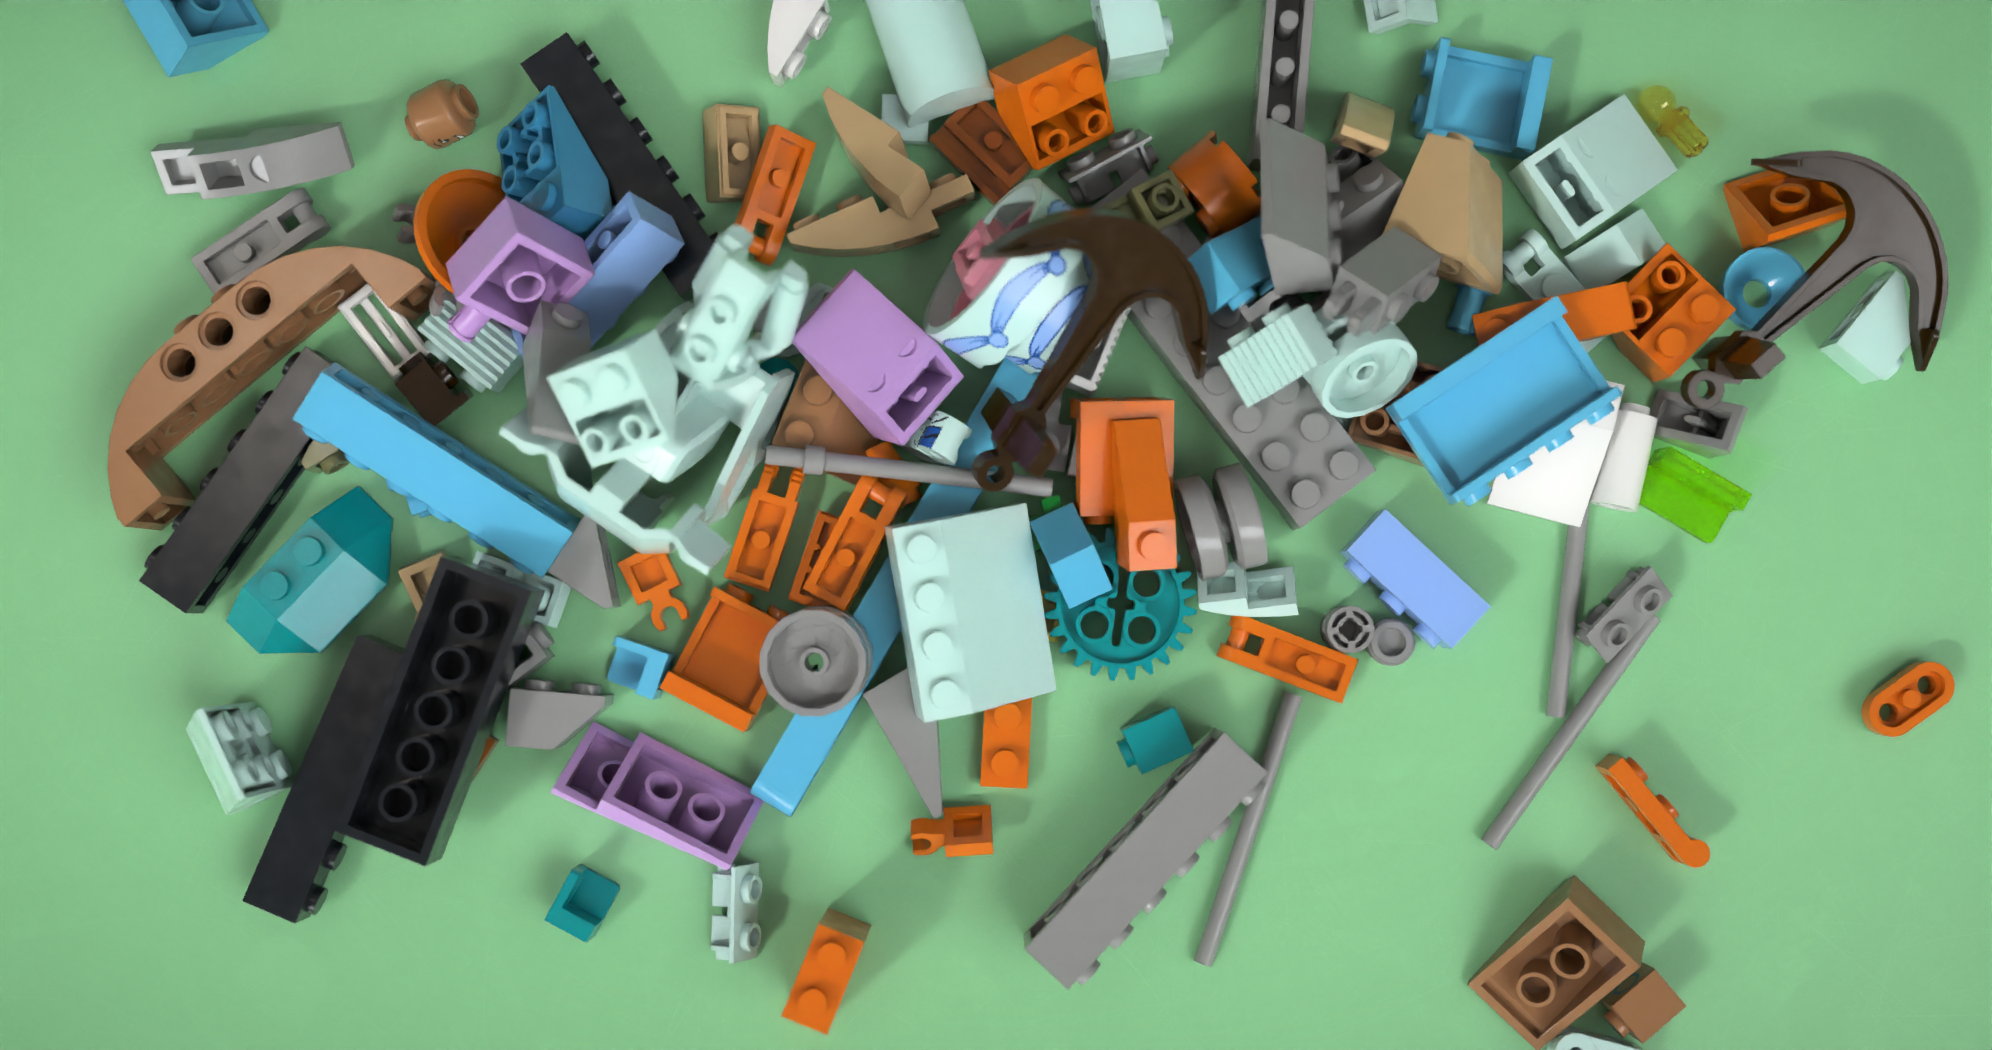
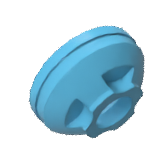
[1719,247,1805,330]

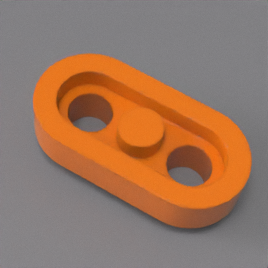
[1861,661,1955,737]

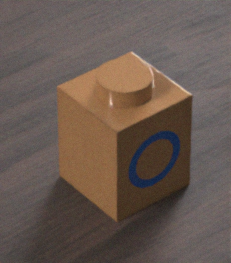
[1600,962,1686,1043]

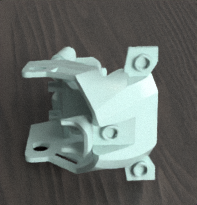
[499,225,809,575]

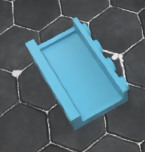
[1385,295,1622,506]

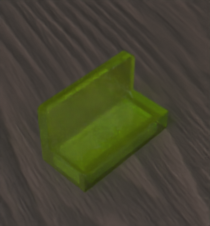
[1639,446,1752,543]

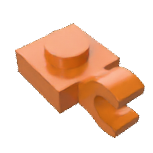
[911,805,994,857]

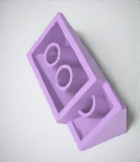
[551,721,764,871]

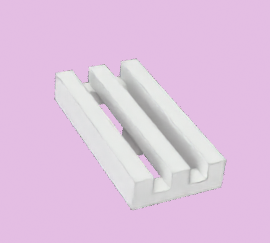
[337,283,433,381]

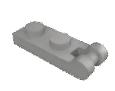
[191,188,331,294]

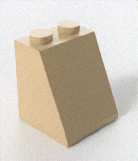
[1382,132,1503,295]

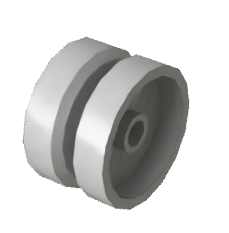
[1174,462,1268,581]
[760,605,873,716]

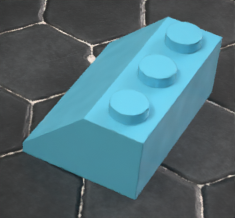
[123,0,269,78]

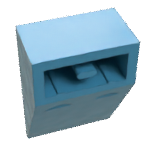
[497,85,612,241]

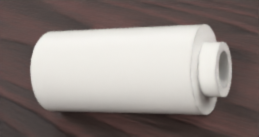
[1590,403,1658,512]

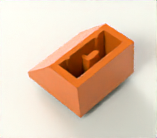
[988,34,1115,171]
[1611,243,1736,383]

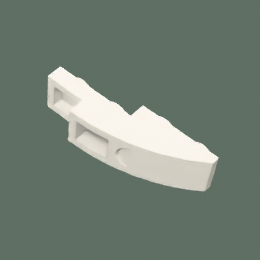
[767,0,832,88]

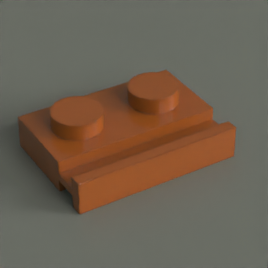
[928,101,1033,206]

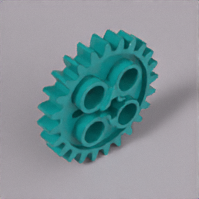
[1043,528,1197,681]

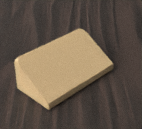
[703,104,761,203]

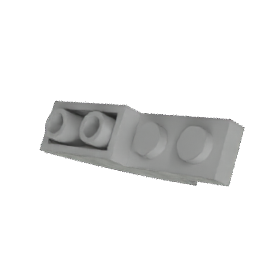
[151,122,355,200]

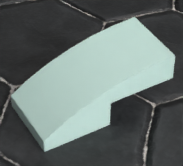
[1197,562,1299,617]

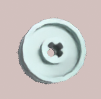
[1303,307,1417,418]

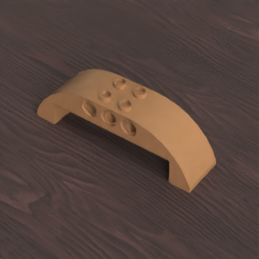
[107,246,435,531]

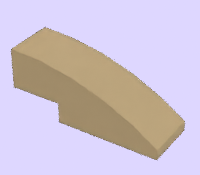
[822,87,932,221]
[1330,91,1394,158]

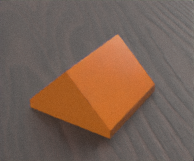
[1723,170,1846,252]

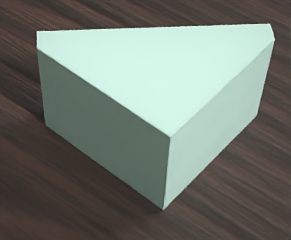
[1562,208,1665,289]

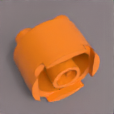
[1167,130,1261,240]

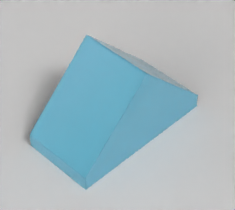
[1030,502,1113,609]

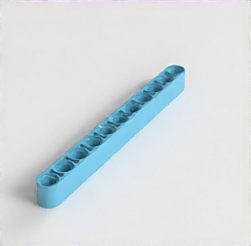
[750,358,1040,817]

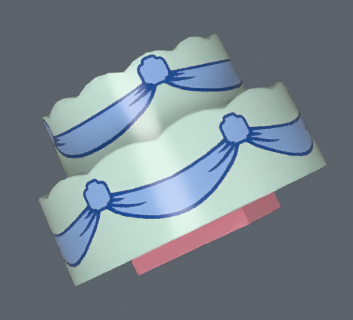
[923,178,1091,375]

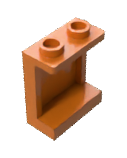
[1070,397,1174,524]
[659,583,790,732]

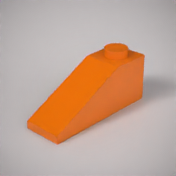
[1472,281,1637,347]
[1111,417,1177,572]

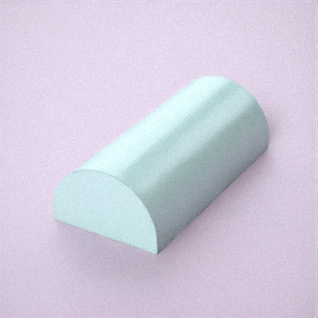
[865,0,995,127]

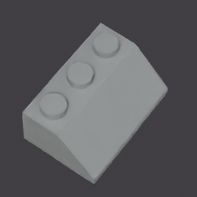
[1260,118,1343,296]

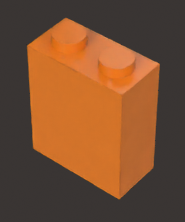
[781,908,871,1035]

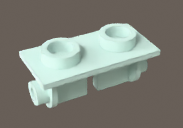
[711,862,762,964]

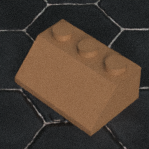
[771,359,881,486]

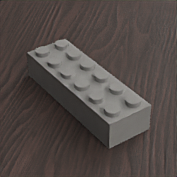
[1023,728,1268,990]

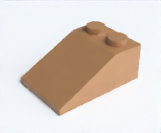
[1467,875,1645,1050]

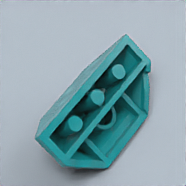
[226,486,394,654]

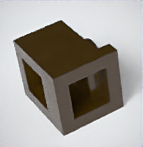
[395,351,474,426]

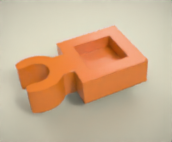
[617,552,690,631]

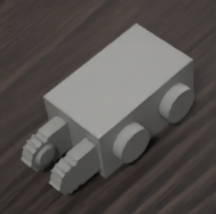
[1322,226,1442,337]

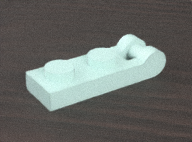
[1503,228,1606,353]

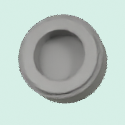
[1366,618,1415,666]

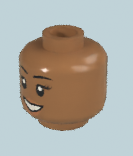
[405,79,479,149]

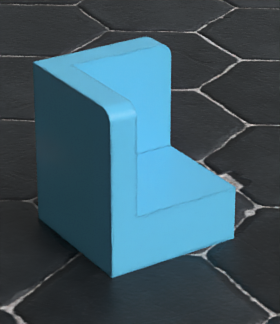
[607,635,676,700]

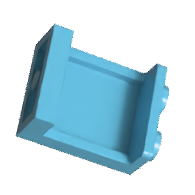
[1410,37,1553,160]

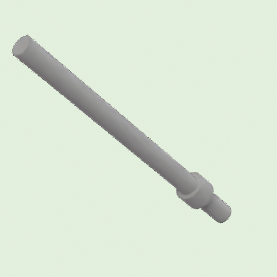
[765,444,1053,497]

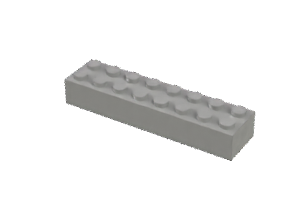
[1091,169,1376,530]

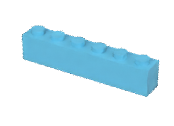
[292,362,580,578]

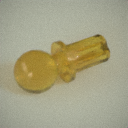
[1638,85,1709,158]

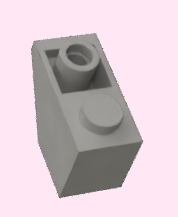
[505,679,614,750]

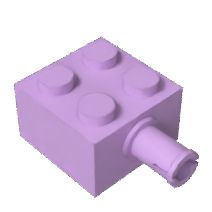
[446,196,595,343]

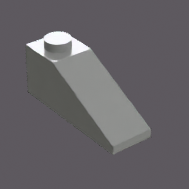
[522,300,591,445]
[863,668,943,819]

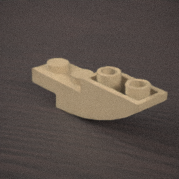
[786,173,975,257]

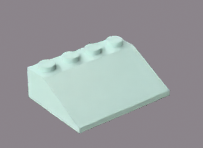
[885,502,1057,723]

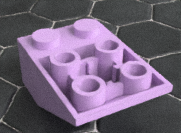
[792,269,964,446]

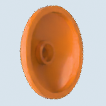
[413,169,505,294]

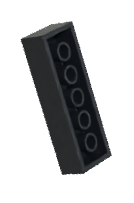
[335,556,545,866]

